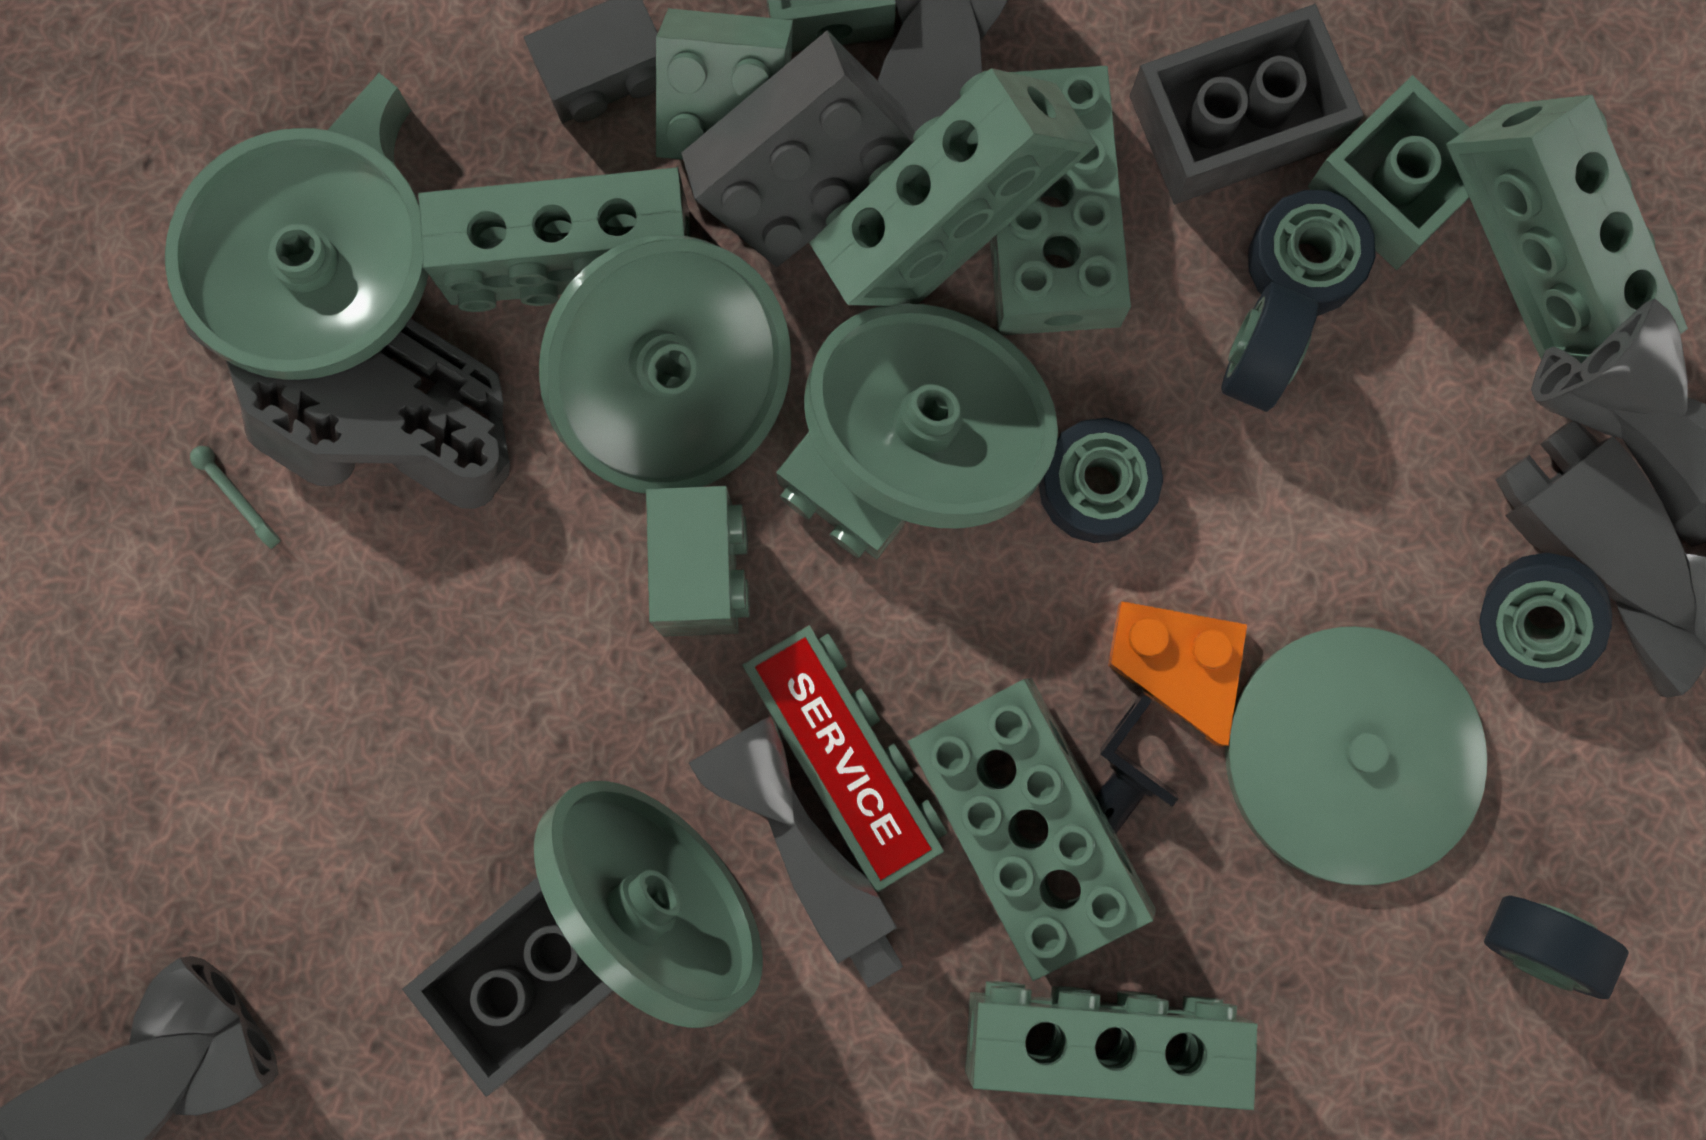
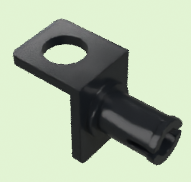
[1096,690,1179,836]

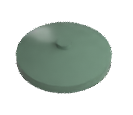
[165,128,428,380]
[539,235,791,494]
[804,303,1058,529]
[1225,626,1487,885]
[534,781,763,1028]

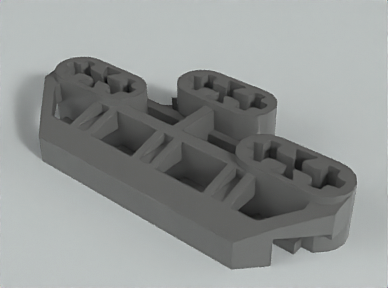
[183,318,510,509]

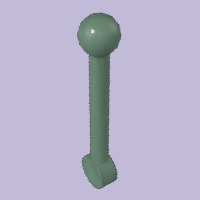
[190,446,282,549]

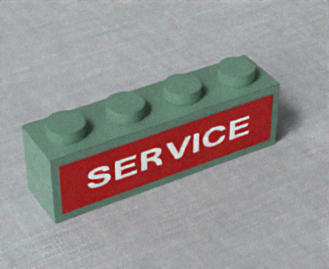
[742,625,947,893]

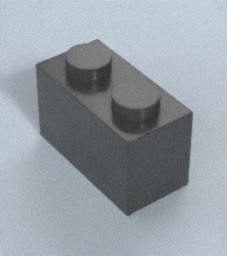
[523,0,658,124]

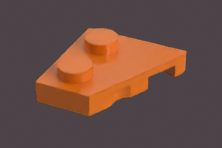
[1108,601,1247,747]

